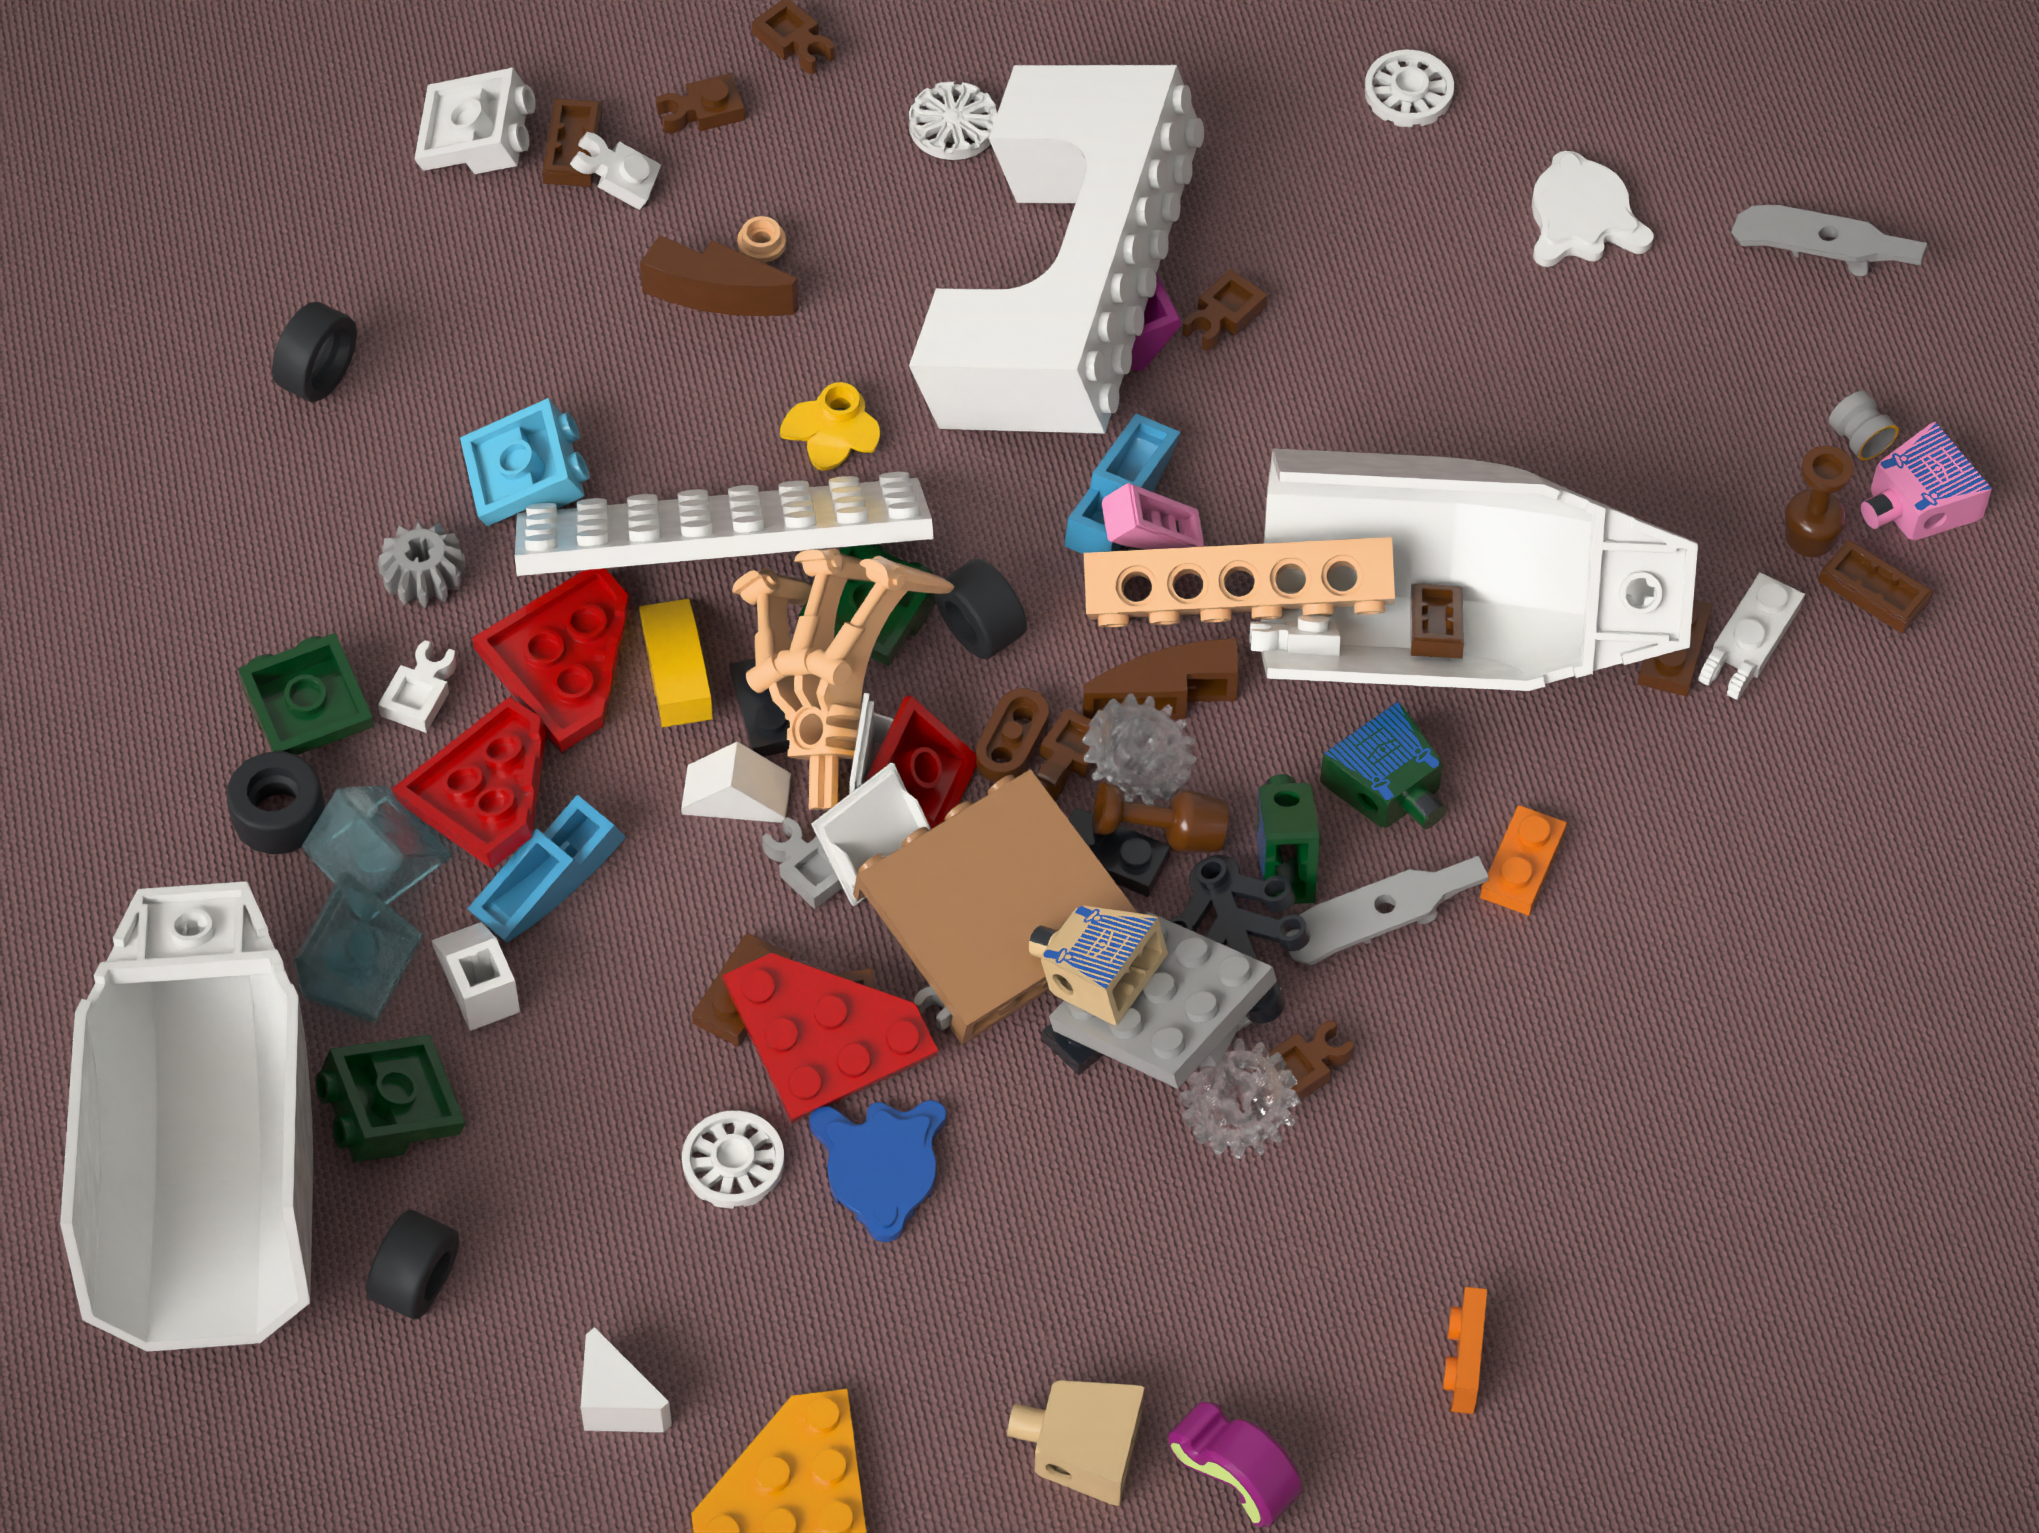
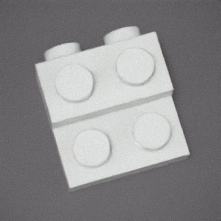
[414,68,536,174]

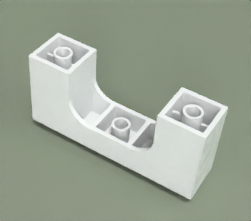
[909,65,1204,434]

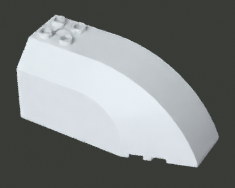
[1260,448,1698,691]
[60,881,313,1352]

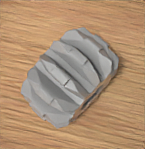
[378,520,466,609]

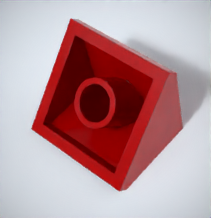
[865,695,976,830]

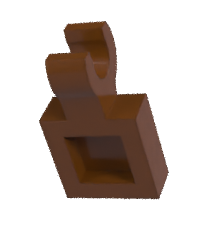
[1037,708,1111,802]

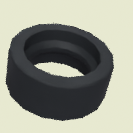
[272,302,357,402]

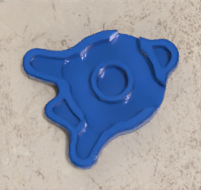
[809,1100,946,1242]

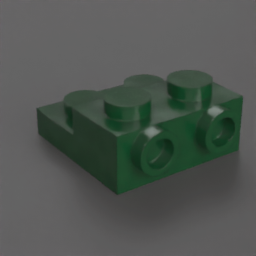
[798,544,936,666]
[238,633,374,755]
[315,1034,465,1163]

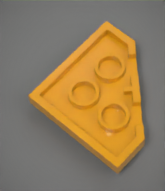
[691,1389,866,1533]

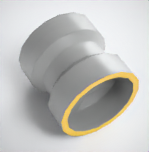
[1829,391,1899,461]

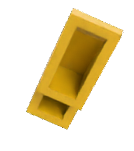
[639,599,713,727]

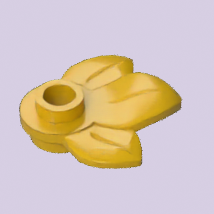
[780,382,880,471]

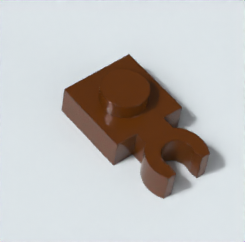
[752,0,835,75]
[656,73,745,133]
[1182,269,1268,351]
[1254,1020,1355,1109]

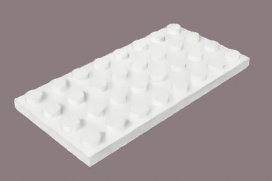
[515,472,933,576]

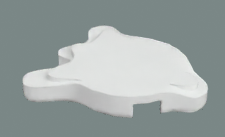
[1531,151,1654,267]

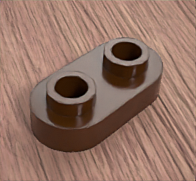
[976,688,1049,782]

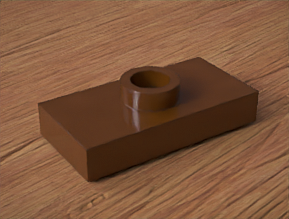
[542,98,603,187]
[1818,539,1934,634]
[1410,584,1464,659]

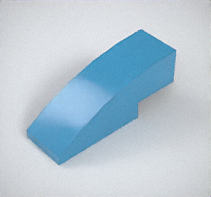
[1064,414,1181,554]
[467,795,626,943]

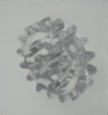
[1083,694,1197,805]
[1179,1039,1300,1159]

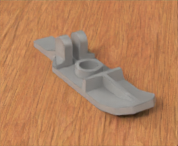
[1731,205,1927,276]
[1286,855,1489,966]

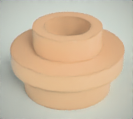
[737,216,786,263]

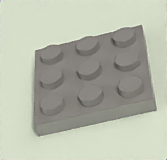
[1049,912,1277,1089]

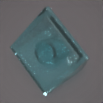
[302,786,451,918]
[294,872,423,1022]

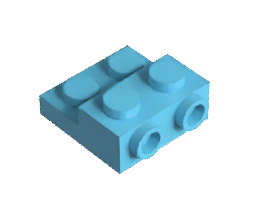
[460,398,590,527]

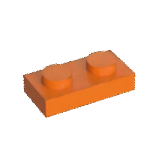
[1480,805,1567,916]
[1443,1287,1487,1414]

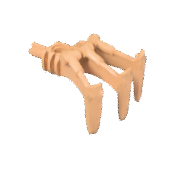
[732,548,954,810]

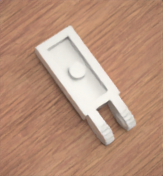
[1698,572,1805,700]

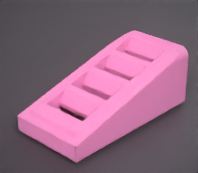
[1102,483,1205,550]

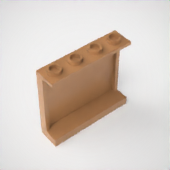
[853,769,1138,1045]

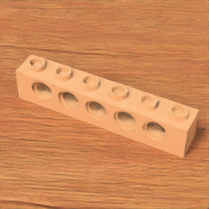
[1084,537,1395,628]

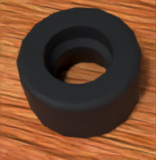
[935,558,1027,659]
[227,751,325,854]
[366,1209,459,1320]

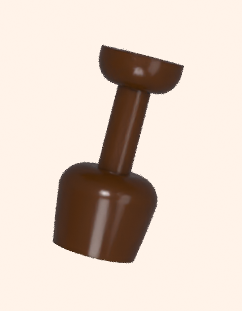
[1785,445,1854,557]
[1092,782,1229,853]

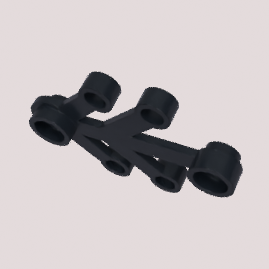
[1168,855,1311,1024]

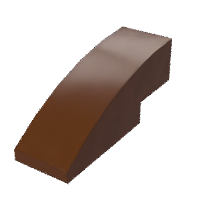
[640,235,799,316]
[1083,638,1238,721]

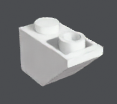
[432,922,520,1031]

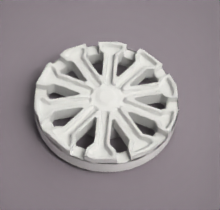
[1365,50,1454,127]
[909,81,997,160]
[682,1111,785,1209]

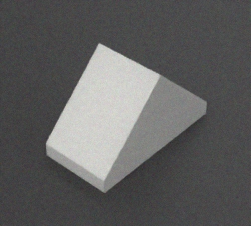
[681,742,791,823]
[580,1327,672,1432]

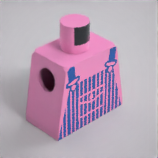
[1861,422,1992,541]

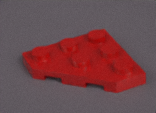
[472,568,629,752]
[392,697,546,869]
[722,953,938,1123]

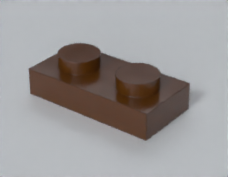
[1637,600,1713,697]
[692,933,793,1047]

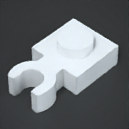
[570,132,661,210]
[1249,615,1340,655]
[378,640,456,733]

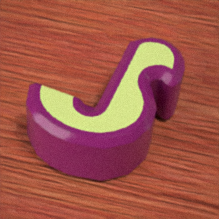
[1168,1402,1302,1527]

